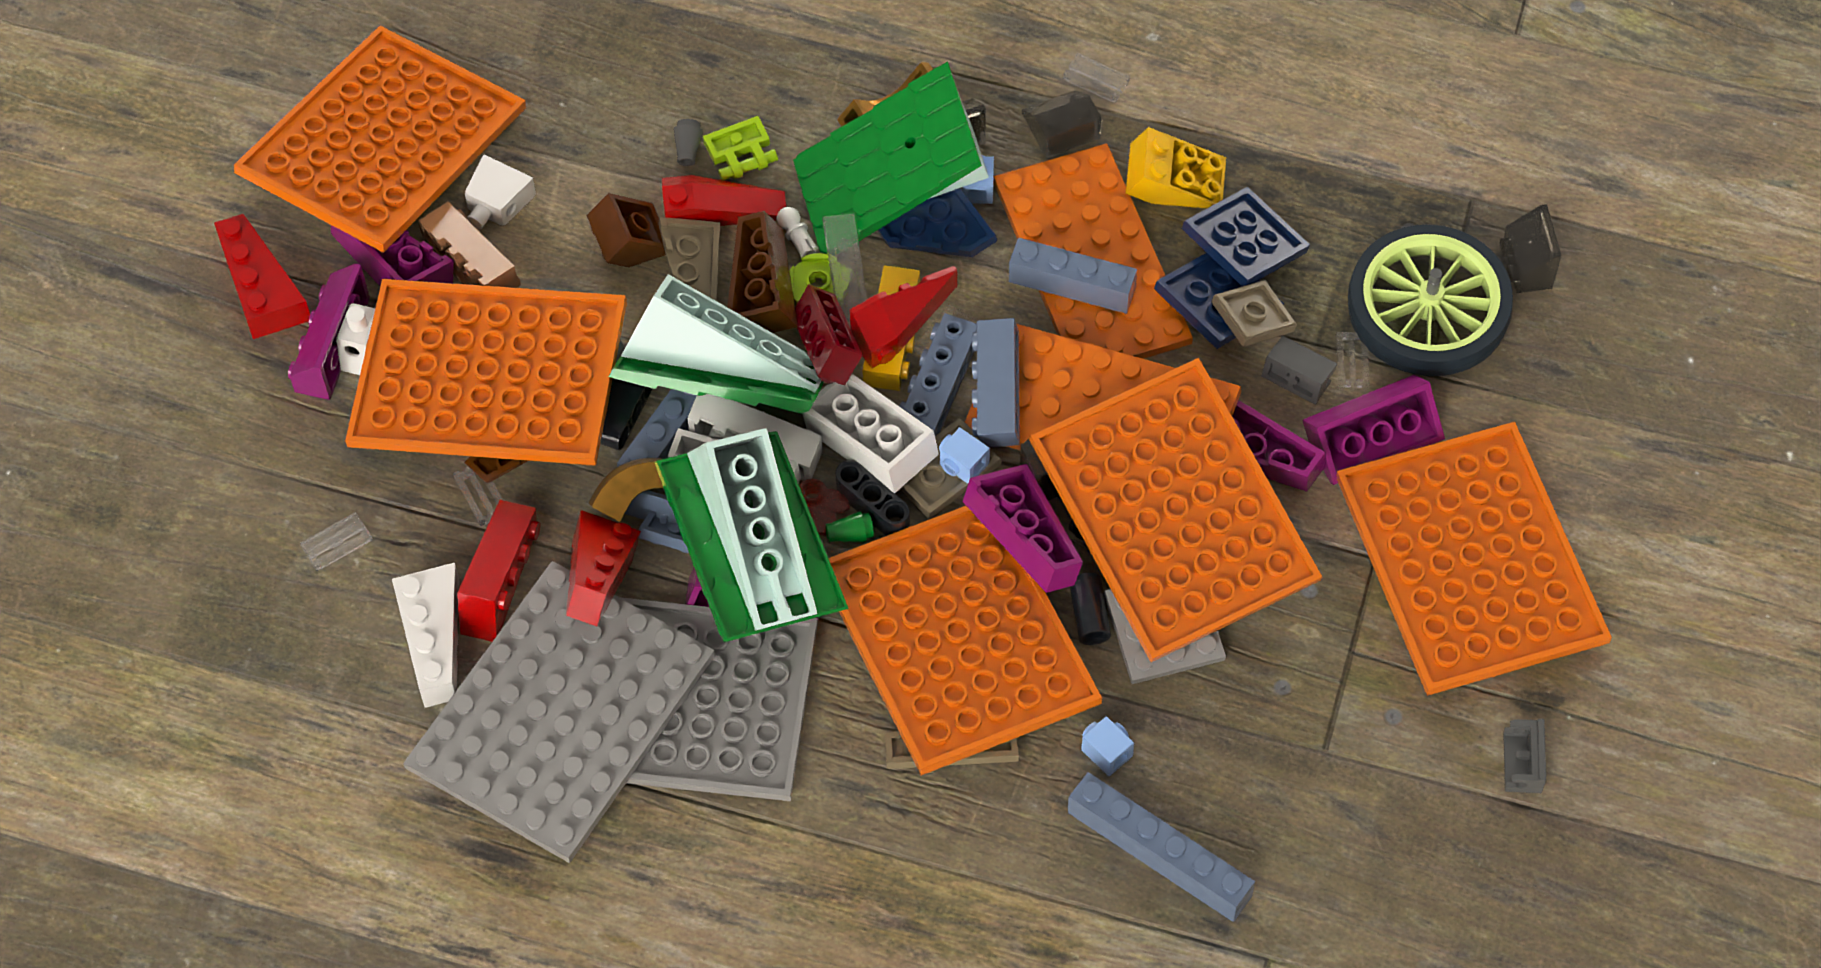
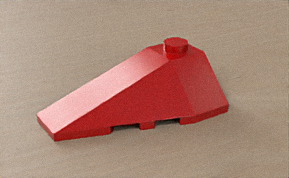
[662,175,786,226]
[850,266,957,369]

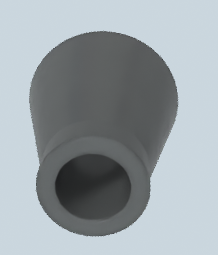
[673,119,703,166]

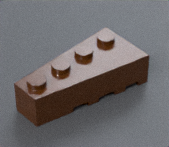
[727,211,798,333]

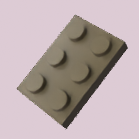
[900,418,1001,519]

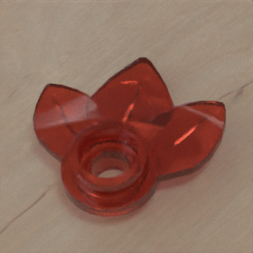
[799,478,850,536]

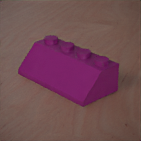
[288,264,370,400]
[1302,375,1445,485]

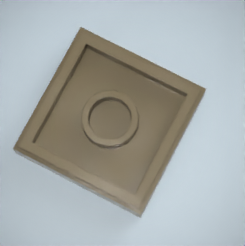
[1211,280,1297,347]

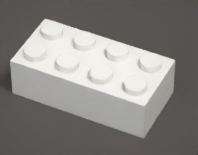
[802,374,939,493]

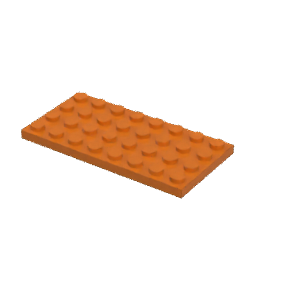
[993,143,1193,359]
[965,324,1242,456]

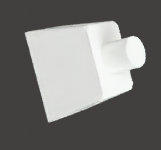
[465,155,536,229]
[336,303,375,375]

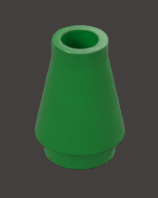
[825,511,874,543]

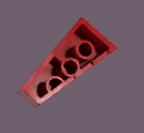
[214,214,310,339]
[457,500,541,642]
[566,510,641,626]

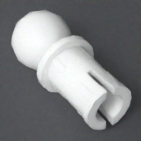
[777,207,819,258]

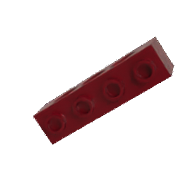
[795,284,863,386]

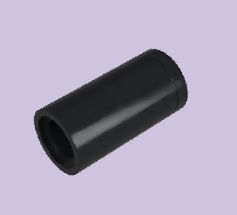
[1070,573,1111,645]

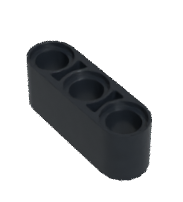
[600,379,653,451]
[835,460,910,536]

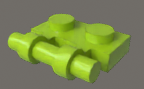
[703,116,778,181]

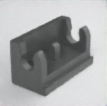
[1261,336,1337,405]
[1503,719,1546,793]

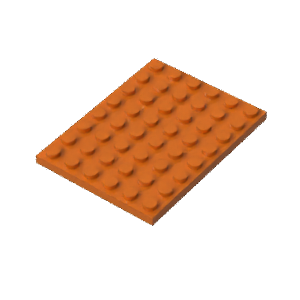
[234,25,526,253]
[345,279,627,466]
[1029,358,1322,662]
[1336,422,1612,696]
[828,506,1102,776]

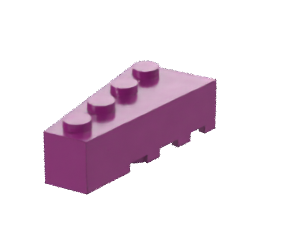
[331,225,454,286]
[1232,400,1325,492]
[962,464,1083,593]

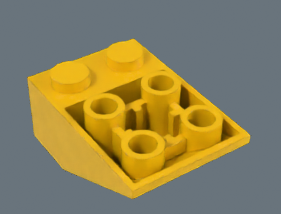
[1126,127,1226,208]

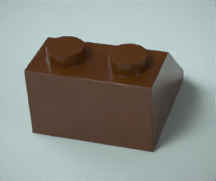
[586,193,666,268]

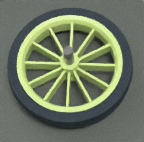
[1348,225,1513,376]

